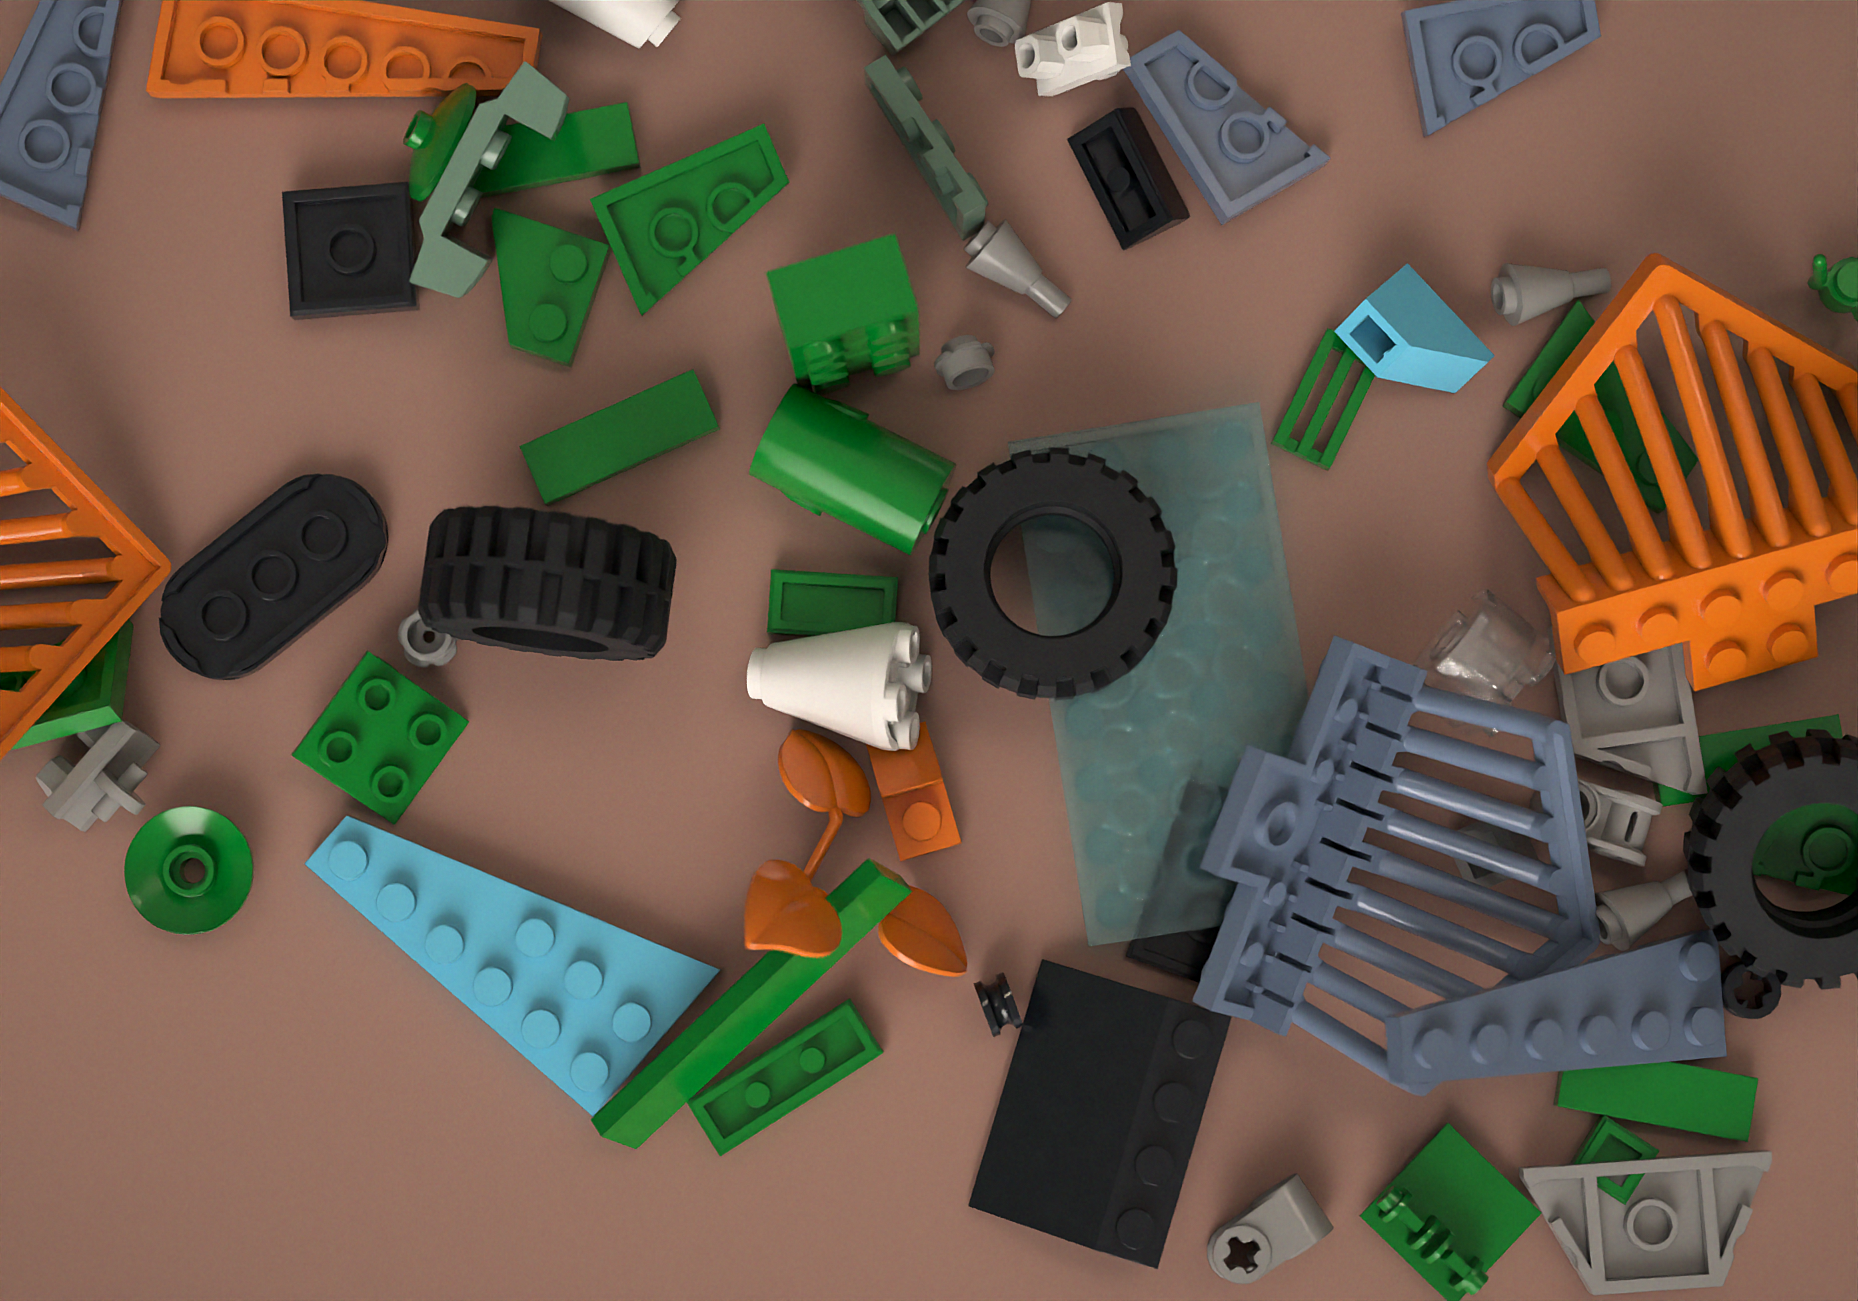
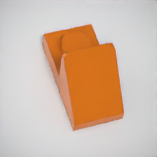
[865,721,962,862]

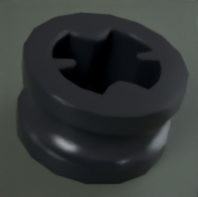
[1721,961,1782,1019]
[973,972,1023,1037]

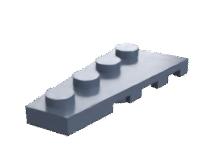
[0,0,123,232]

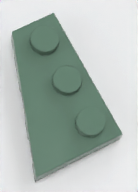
[864,55,989,241]

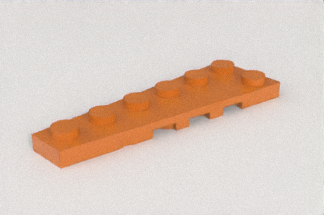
[146,0,543,98]

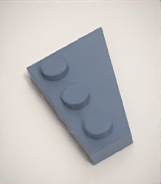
[1401,0,1601,137]
[1123,30,1331,225]

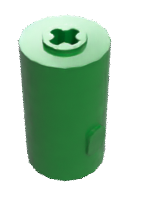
[749,383,956,556]

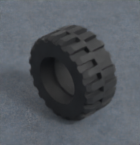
[928,447,1178,701]
[418,505,677,661]
[1683,729,1858,990]

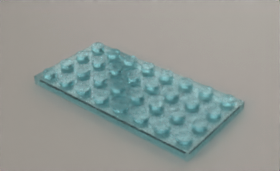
[1008,402,1339,947]

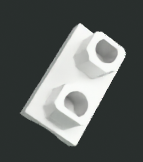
[1015,2,1131,97]

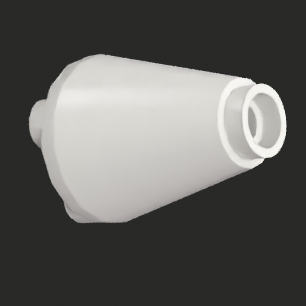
[747,622,932,751]

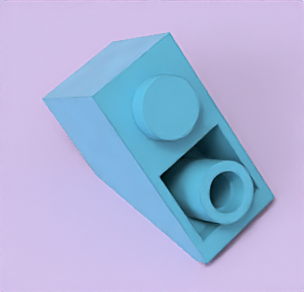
[1334,263,1495,393]

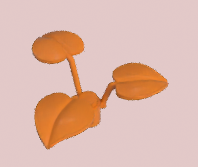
[744,729,968,977]

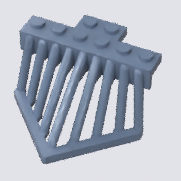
[1192,635,1600,1096]

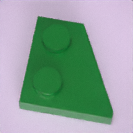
[491,207,611,367]

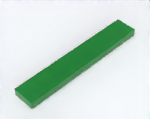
[591,858,912,1149]

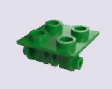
[291,650,469,825]
[1359,1123,1541,1301]

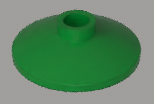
[403,83,476,202]
[124,806,254,935]

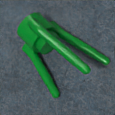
[1808,254,1858,321]

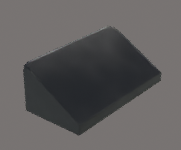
[1067,107,1190,250]

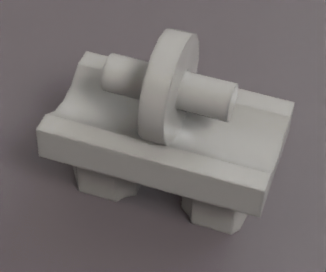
[36,719,161,832]

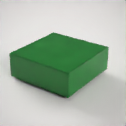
[1570,1114,1659,1205]

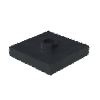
[282,182,420,320]

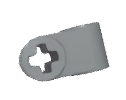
[1529,779,1663,867]
[1207,1173,1334,1284]

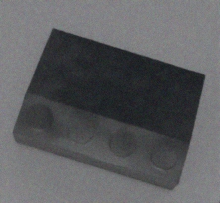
[968,959,1232,1269]

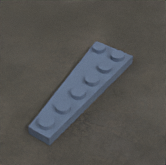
[1385,929,1727,1084]

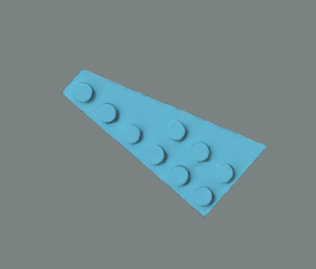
[305,816,721,1116]

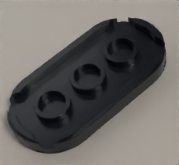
[159,474,388,680]

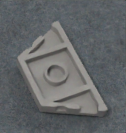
[1547,625,1708,795]
[1519,1150,1772,1295]

